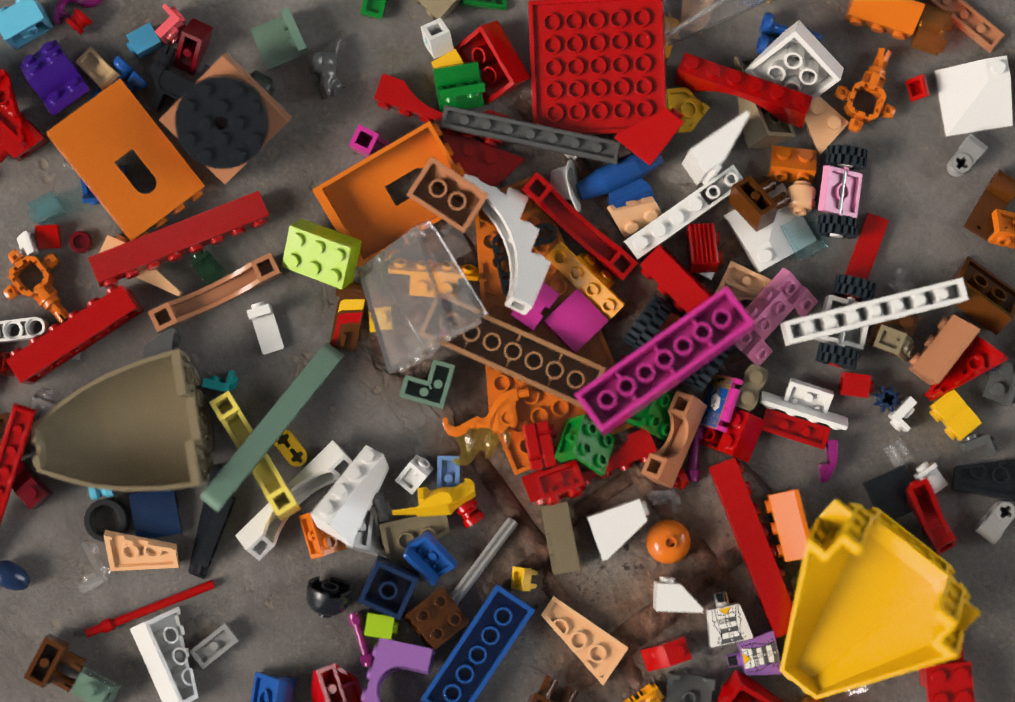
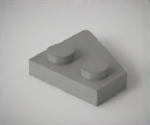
[346,507,386,557]

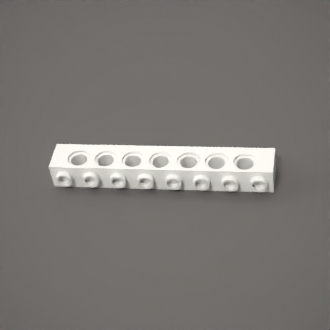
[780,278,969,346]

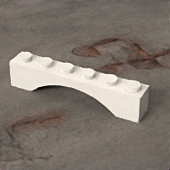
[235,440,353,561]

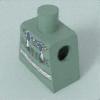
[71,666,122,702]

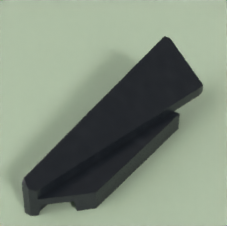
[188,465,236,579]

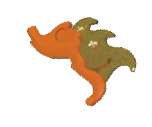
[442,388,530,466]

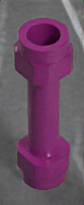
[686,427,703,482]
[348,611,375,667]

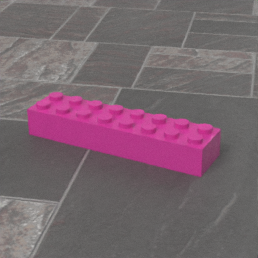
[575,286,755,436]

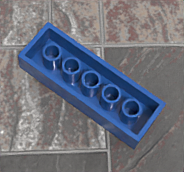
[420,583,535,702]

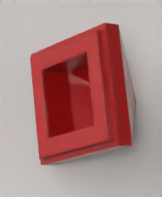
[905,74,930,102]

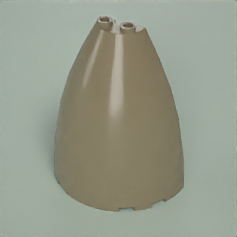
[29,349,215,491]

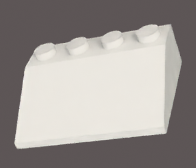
[682,111,750,185]

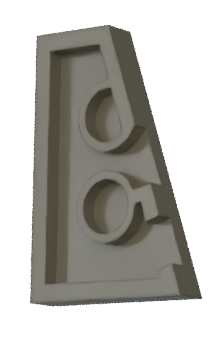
[379,515,450,563]

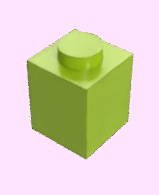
[364,611,399,640]

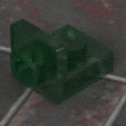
[189,250,226,285]

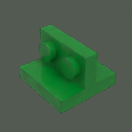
[433,61,486,112]

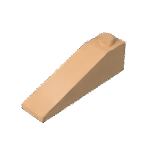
[99,234,184,297]

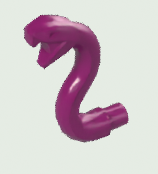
[53,0,103,25]

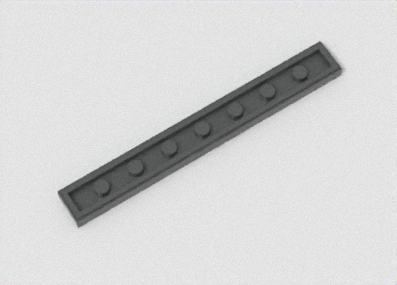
[440,105,621,165]

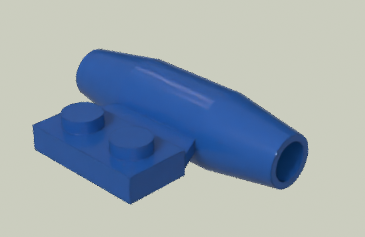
[575,153,664,208]

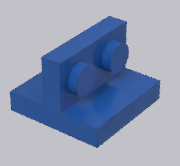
[250,672,296,702]

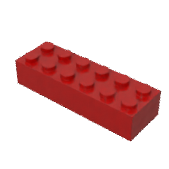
[6,284,145,385]

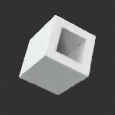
[421,18,454,59]

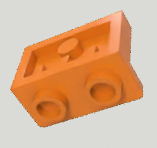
[988,209,1015,249]

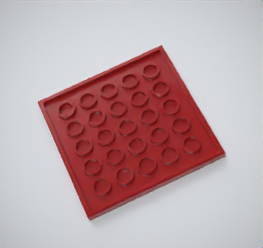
[528,0,667,135]

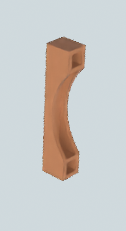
[148,252,283,334]

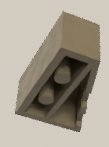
[540,501,583,575]

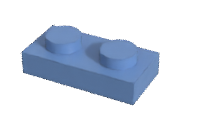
[437,456,460,488]

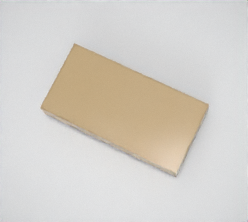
[75,47,120,90]

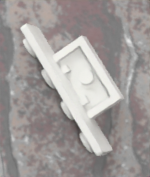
[760,378,848,430]

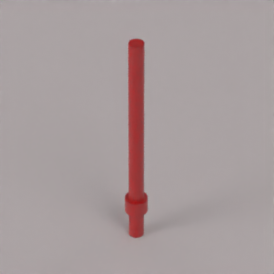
[85,580,216,638]

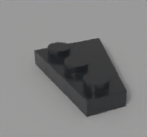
[951,459,1015,502]

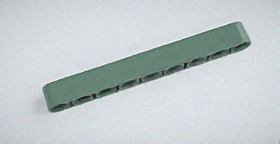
[200,342,344,512]

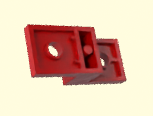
[918,641,975,702]

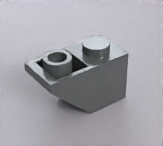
[143,327,181,359]

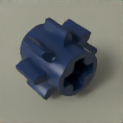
[872,386,901,413]

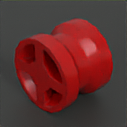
[64,7,93,35]

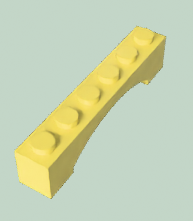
[209,390,301,521]

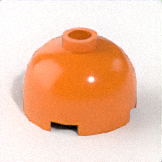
[646,519,691,564]

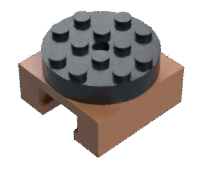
[159,52,292,185]

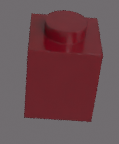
[173,18,213,75]
[12,460,53,509]

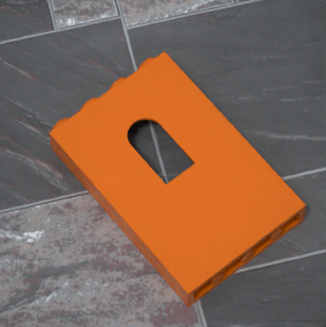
[47,79,205,241]
[312,121,465,268]

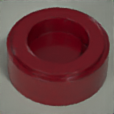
[69,231,93,254]

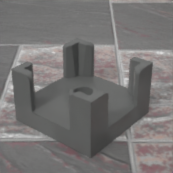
[665,672,715,702]

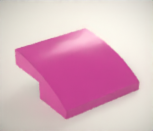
[543,288,609,354]

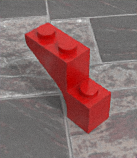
[906,477,956,555]

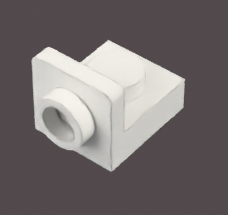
[888,396,917,432]
[395,455,434,495]
[913,461,949,494]

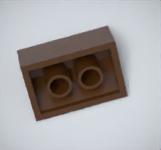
[950,256,1015,335]

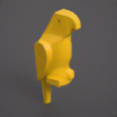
[392,478,476,517]

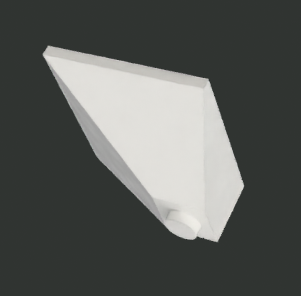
[934,55,1013,137]
[724,183,816,273]

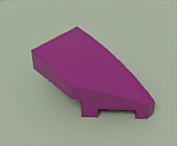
[818,440,838,483]

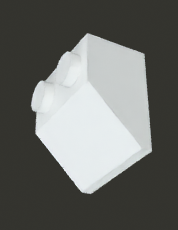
[653,576,703,613]

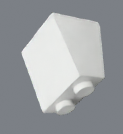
[586,498,649,561]

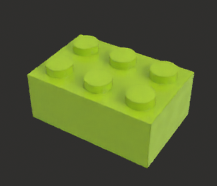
[282,219,362,289]

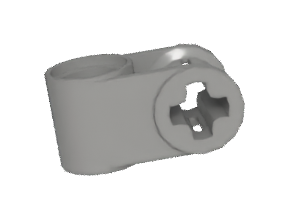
[947,133,988,177]
[974,500,1015,544]

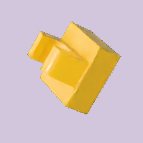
[511,566,538,591]

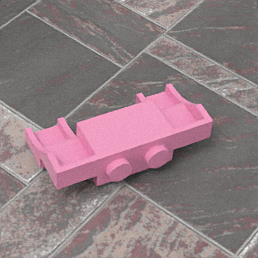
[733,268,819,366]

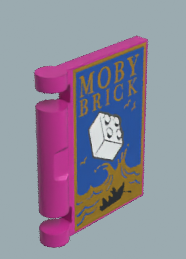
[699,373,744,433]

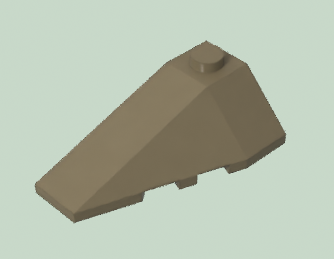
[734,56,796,149]

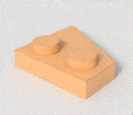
[805,96,849,156]
[607,196,662,238]
[714,260,772,301]

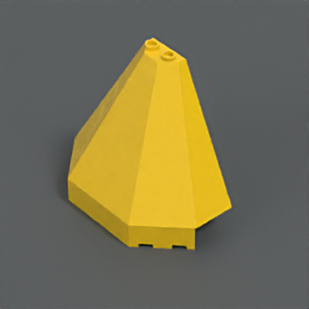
[780,499,981,699]

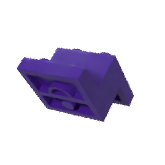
[19,39,90,116]

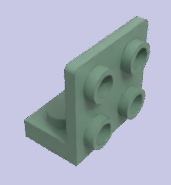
[251,7,309,70]

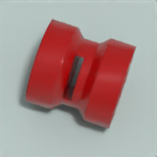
[456,498,485,528]

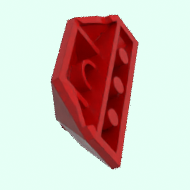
[311,663,363,702]

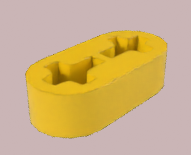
[274,430,308,467]

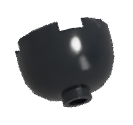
[306,576,353,618]

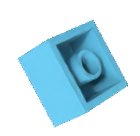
[0,0,55,50]

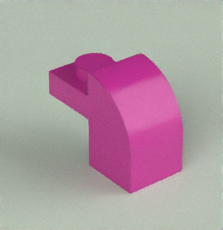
[349,124,391,157]

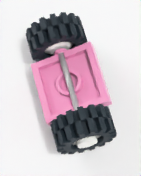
[816,145,868,239]

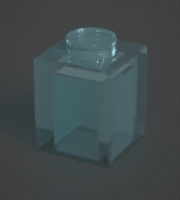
[28,191,67,225]

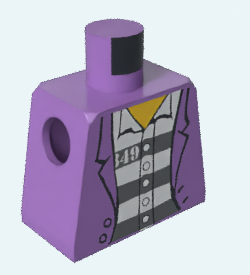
[726,629,783,676]

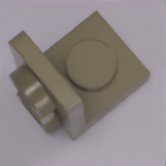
[873,325,915,362]

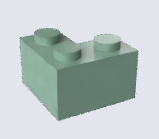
[399,359,456,410]

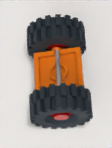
[623,294,732,393]

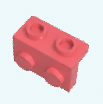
[154,4,186,46]

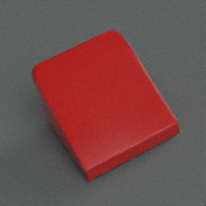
[35,224,62,250]

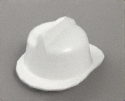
[550,159,581,212]

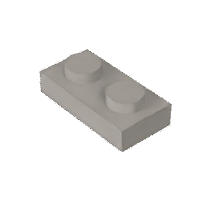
[189,623,240,669]

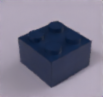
[358,555,419,620]

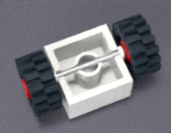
[815,274,877,370]

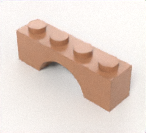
[641,391,707,488]

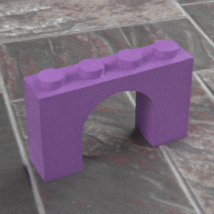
[361,638,436,702]

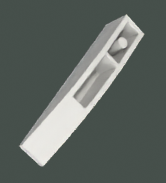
[621,165,744,261]

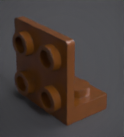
[403,587,469,650]

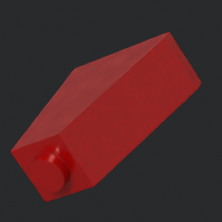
[614,107,686,166]

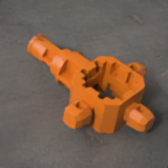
[834,48,896,133]
[3,249,69,324]

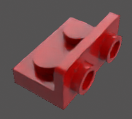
[533,460,585,506]

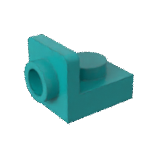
[201,370,238,393]

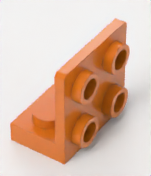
[298,512,347,559]

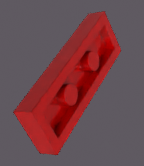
[762,408,831,450]

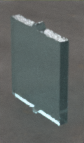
[780,213,827,261]

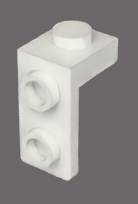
[246,301,284,355]

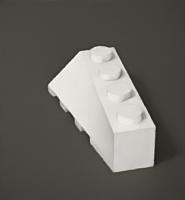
[311,445,389,547]
[130,606,199,702]

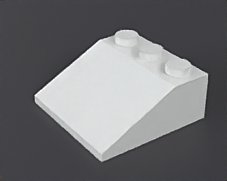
[745,20,844,101]

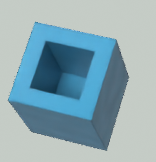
[126,22,164,59]

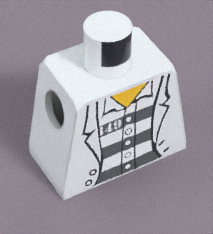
[706,591,753,648]

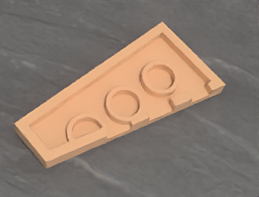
[541,596,628,685]

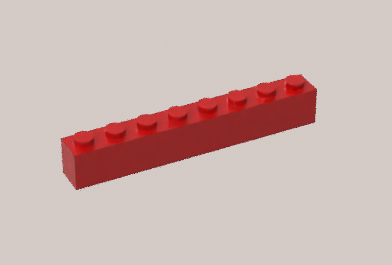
[88,191,269,288]
[707,457,794,638]

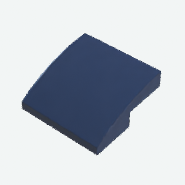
[129,489,183,539]

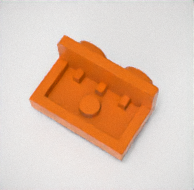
[768,145,817,185]

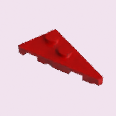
[0,68,28,148]
[924,335,1008,401]

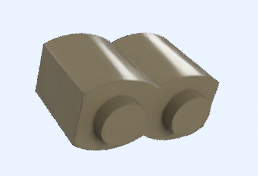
[735,364,768,412]

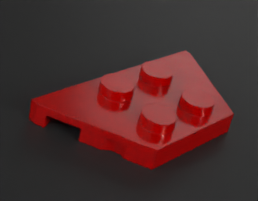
[442,129,524,187]

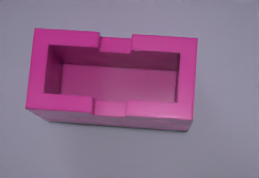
[510,282,560,332]

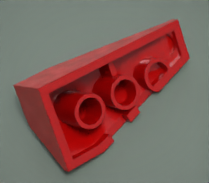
[717,669,783,702]

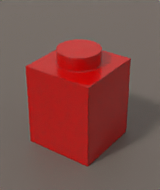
[838,372,874,399]

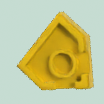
[667,87,710,134]

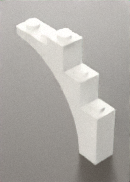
[463,173,551,315]

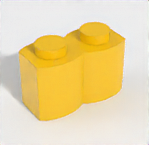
[929,390,982,441]

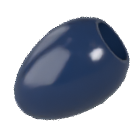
[0,560,30,591]

